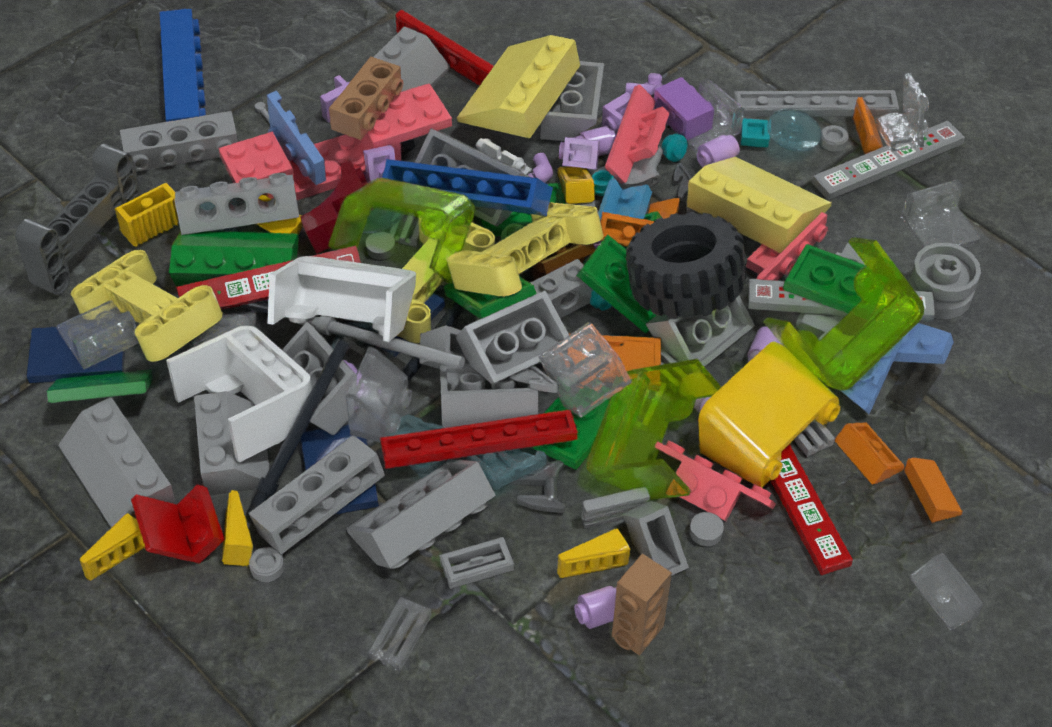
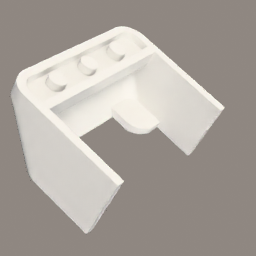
[267,256,416,342]
[166,326,312,463]

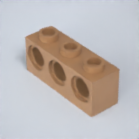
[329,57,403,140]
[612,553,672,655]

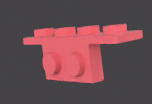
[605,84,669,184]
[746,212,828,281]
[654,440,776,521]

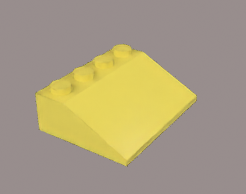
[457,35,580,138]
[687,157,831,253]

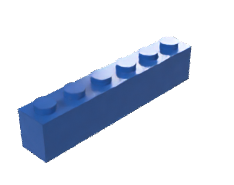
[160,9,206,122]
[380,159,553,216]

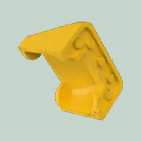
[698,341,840,488]

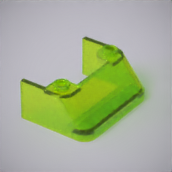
[328,178,475,284]
[763,237,924,391]
[586,359,721,500]

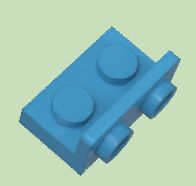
[598,179,652,223]

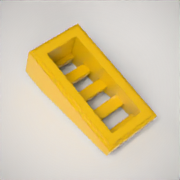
[557,166,594,204]
[222,490,253,566]
[80,513,145,581]
[557,529,630,578]

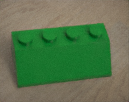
[169,231,299,287]

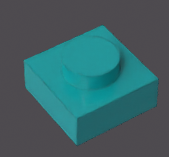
[741,118,770,147]

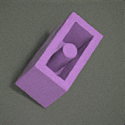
[653,77,714,140]

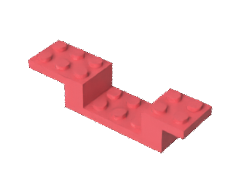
[219,83,452,200]

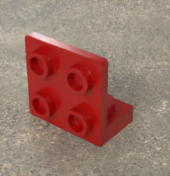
[131,485,225,564]

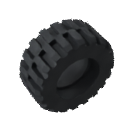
[626,212,747,319]

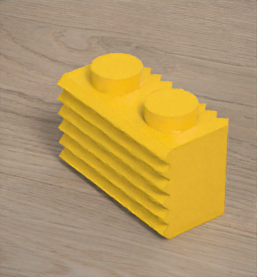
[115,183,179,246]

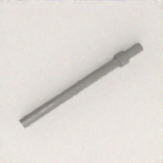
[298,315,465,369]

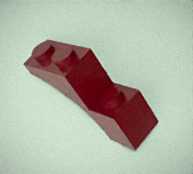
[300,160,374,254]

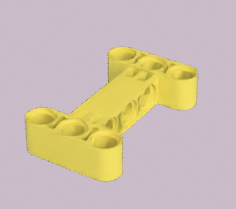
[446,202,604,296]
[369,207,495,343]
[71,250,223,362]

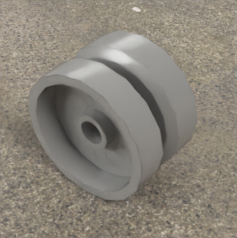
[907,243,981,319]

